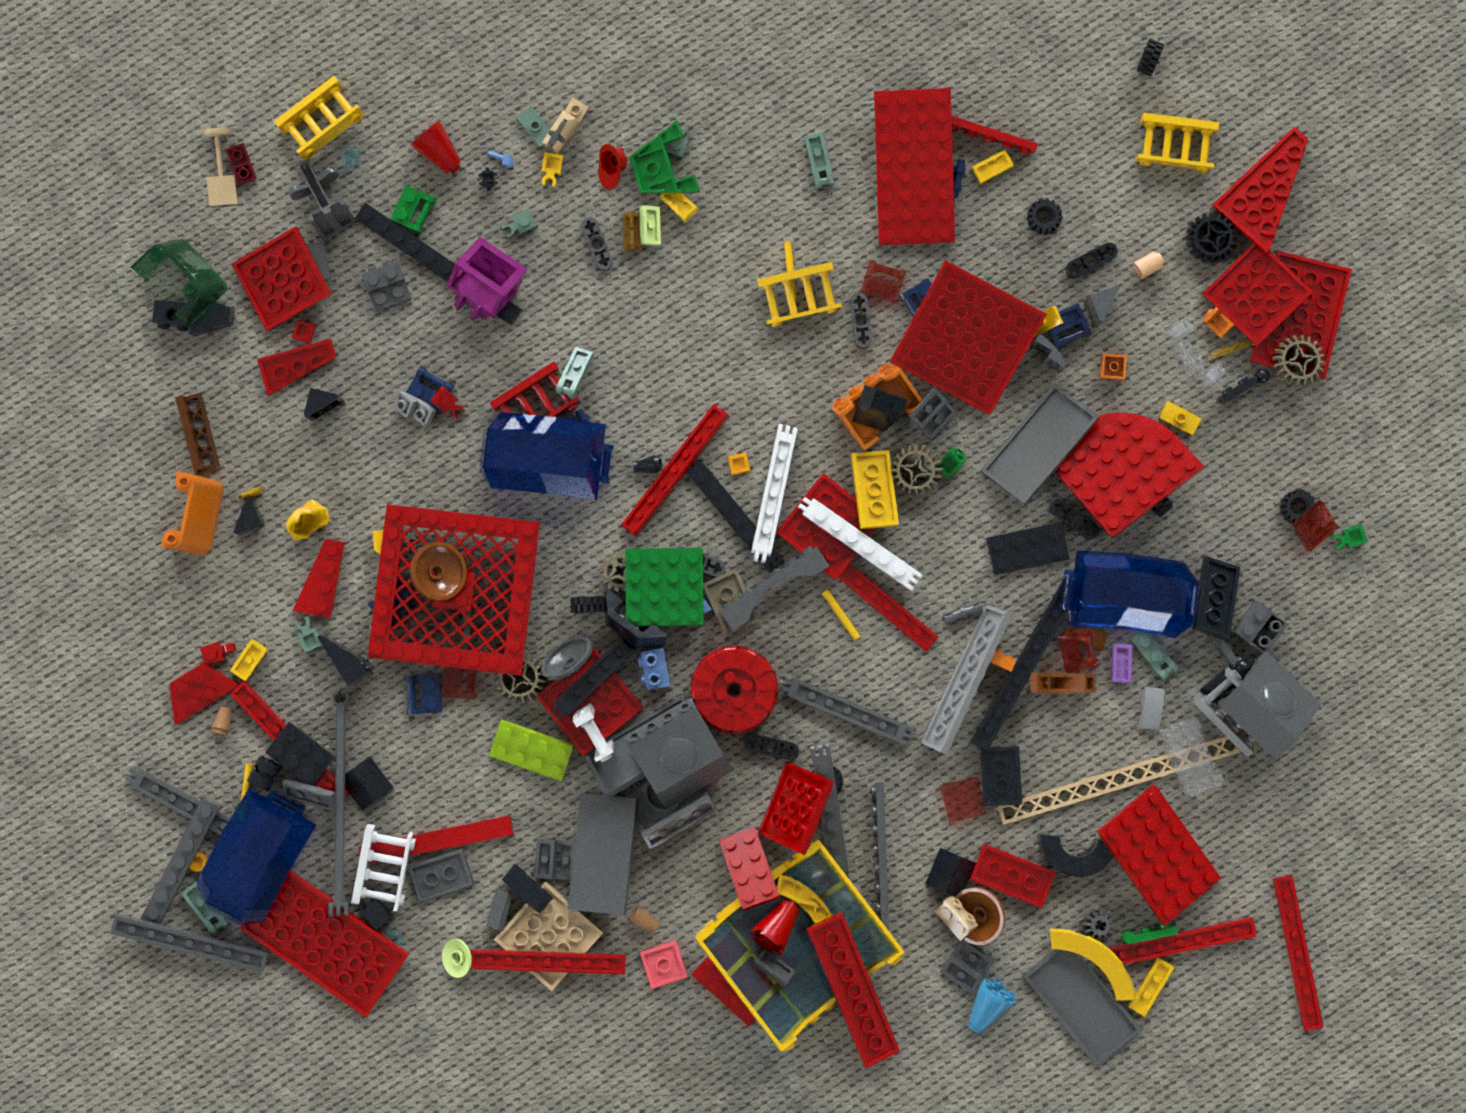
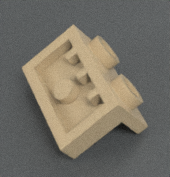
[935,895,978,941]

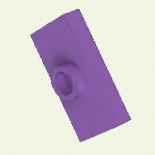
[1111,644,1132,683]

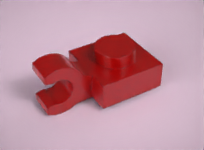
[200,642,236,665]

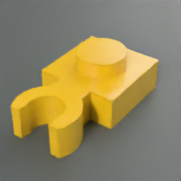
[541,152,564,188]

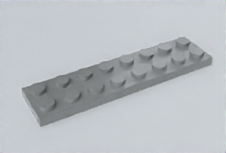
[921,604,1012,755]

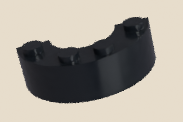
[1037,834,1113,877]

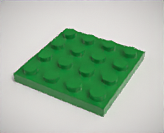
[625,548,704,626]

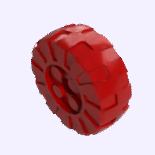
[690,646,778,734]

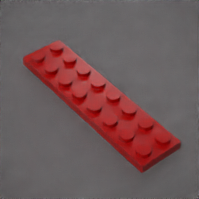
[806,912,900,1069]

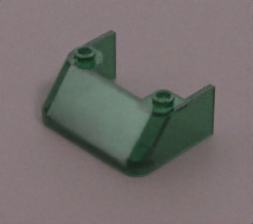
[130,239,227,327]

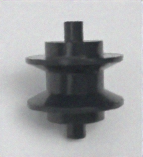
[478,167,498,191]

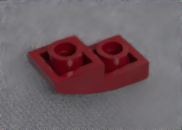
[225,143,257,185]

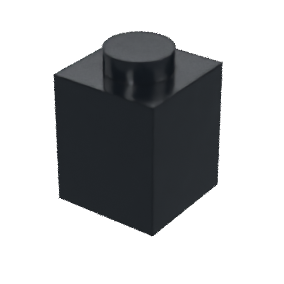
[361,899,393,930]

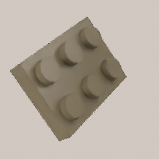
[703,568,761,636]

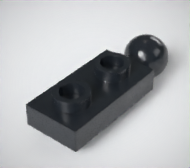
[1218,368,1270,404]
[1200,660,1250,704]

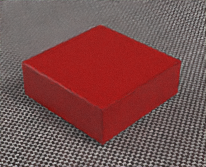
[292,320,317,344]

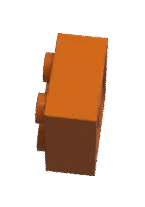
[1100,354,1127,381]
[990,650,1016,672]

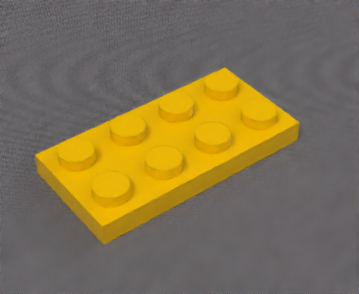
[850,450,899,529]

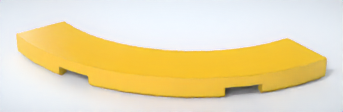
[777,874,832,964]
[1050,929,1136,1001]

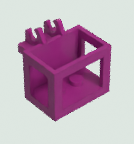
[447,237,527,321]

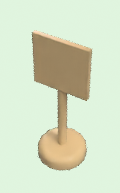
[203,128,238,206]

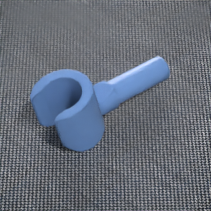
[488,151,513,167]

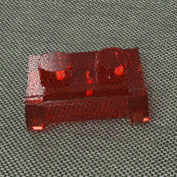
[860,260,906,303]
[1058,630,1100,672]
[441,667,476,700]

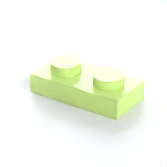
[639,205,661,246]

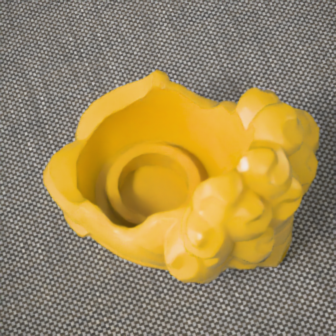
[286,500,330,541]

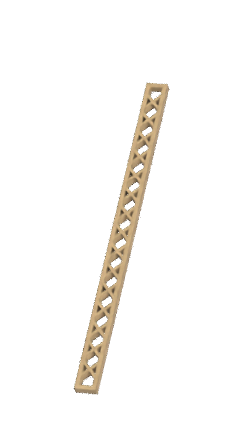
[997,730,1260,825]

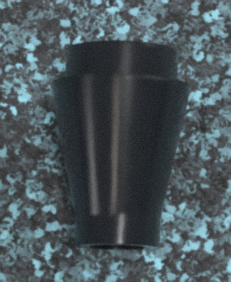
[633,455,662,473]

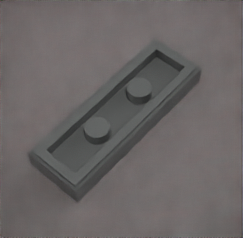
[282,779,337,811]

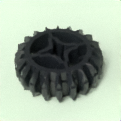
[1185,212,1238,264]

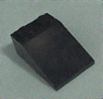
[317,635,374,686]

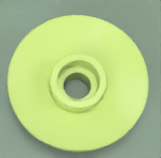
[442,939,472,978]

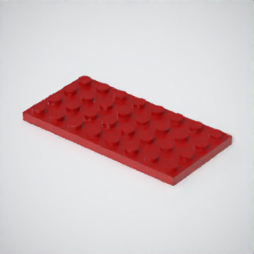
[874,88,955,246]
[239,865,410,1017]

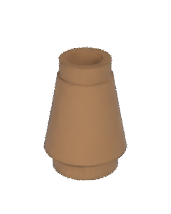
[211,706,232,736]
[630,906,659,932]

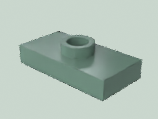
[516,106,550,148]

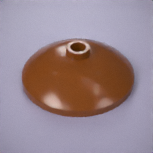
[411,542,467,600]
[955,887,1005,945]

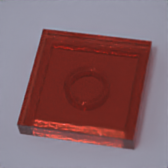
[1291,500,1338,552]
[940,776,987,823]

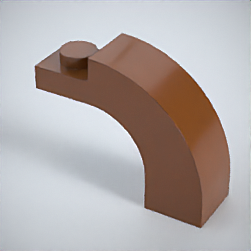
[1030,673,1095,693]

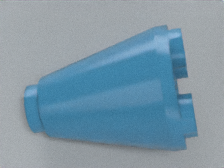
[968,979,1017,1034]

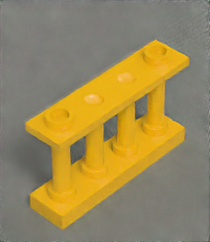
[274,76,365,161]
[1135,113,1219,173]
[756,262,842,327]

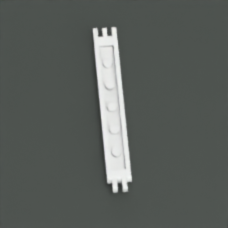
[751,424,797,563]
[798,497,923,592]

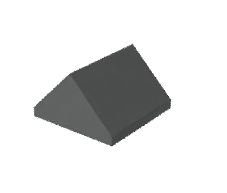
[1085,286,1120,327]

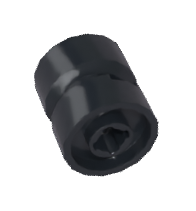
[247,756,282,791]

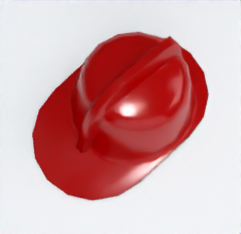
[598,144,627,190]

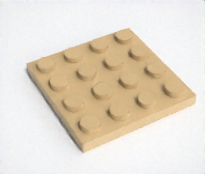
[494,881,603,991]

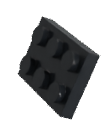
[265,722,335,786]
[980,746,1022,806]

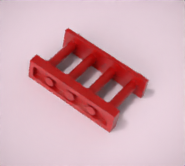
[490,361,580,443]

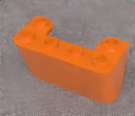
[832,363,922,451]

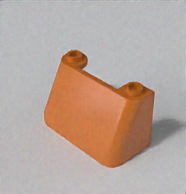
[161,471,223,555]

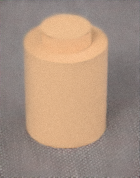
[1133,251,1164,279]

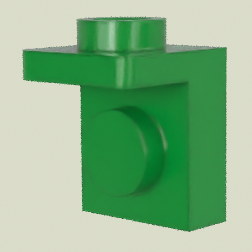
[937,446,967,479]

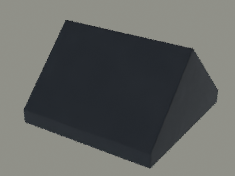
[304,388,345,421]
[345,757,393,811]
[926,848,976,896]

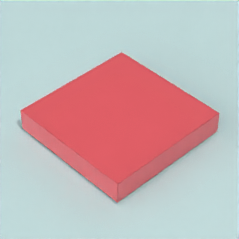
[639,940,688,989]

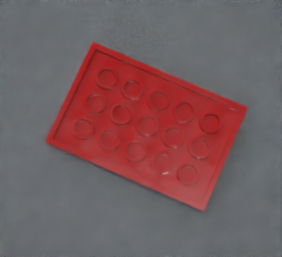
[1249,251,1352,380]
[1096,785,1221,925]

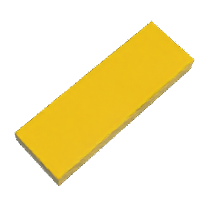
[1128,957,1175,1017]

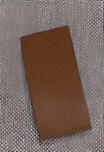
[1064,619,1108,651]

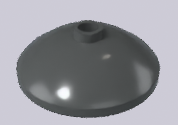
[541,636,593,680]

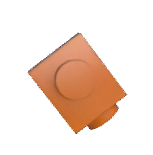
[1203,307,1234,339]

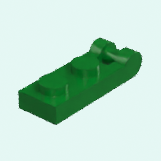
[1121,922,1178,944]

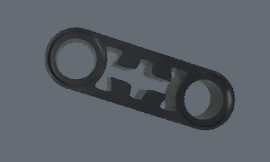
[502,864,553,914]

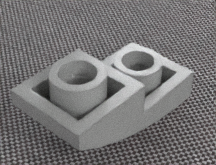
[393,391,436,427]
[1138,687,1164,730]

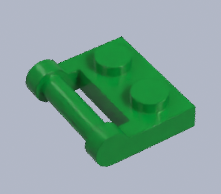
[390,185,437,234]

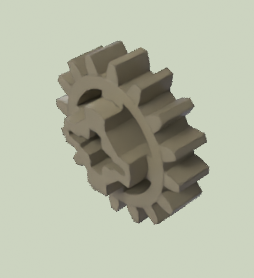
[600,551,626,592]

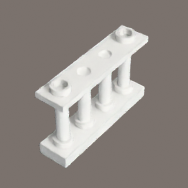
[573,703,614,762]
[351,824,416,911]

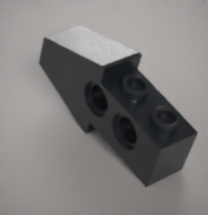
[152,296,235,336]

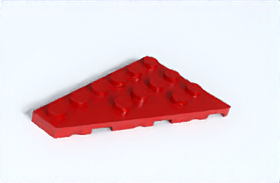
[1212,127,1308,255]

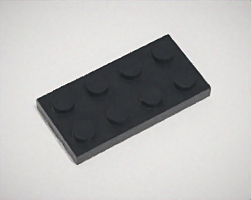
[986,522,1070,575]
[1192,556,1241,640]

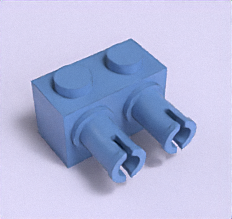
[638,648,670,690]

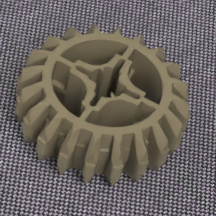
[1272,335,1326,387]
[892,444,944,496]
[494,652,546,703]

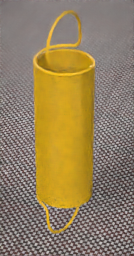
[237,485,267,501]

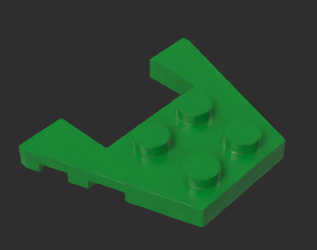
[630,121,701,194]

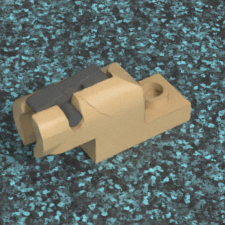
[542,98,589,153]

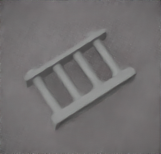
[1193,667,1255,757]

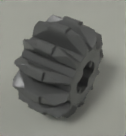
[1082,908,1116,942]

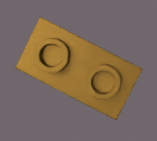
[622,211,642,251]

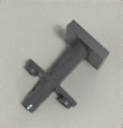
[289,159,356,240]

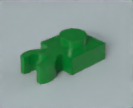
[1330,524,1368,549]

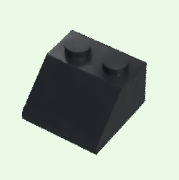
[852,385,907,432]

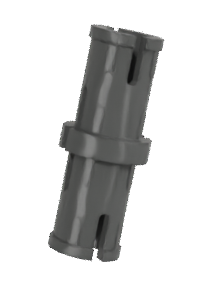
[943,602,983,625]

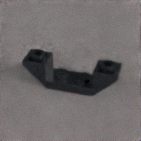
[604,590,668,648]

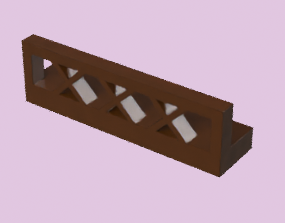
[175,393,221,472]

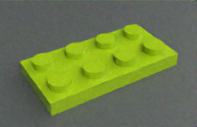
[489,719,574,781]

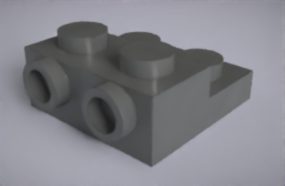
[361,260,412,312]

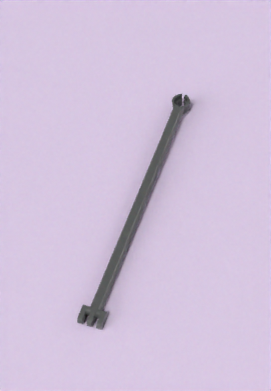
[329,690,349,916]

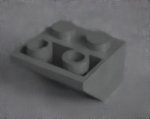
[1231,601,1289,654]

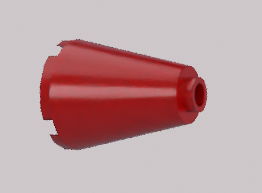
[410,120,461,175]
[749,900,799,956]

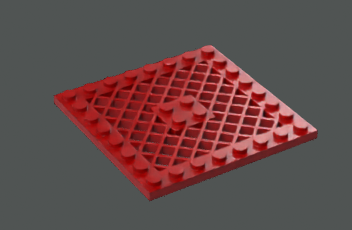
[367,504,540,676]

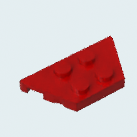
[169,662,239,725]

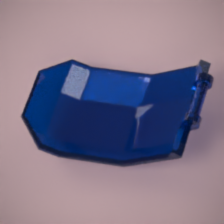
[479,412,614,500]
[1060,550,1200,639]
[196,789,317,926]

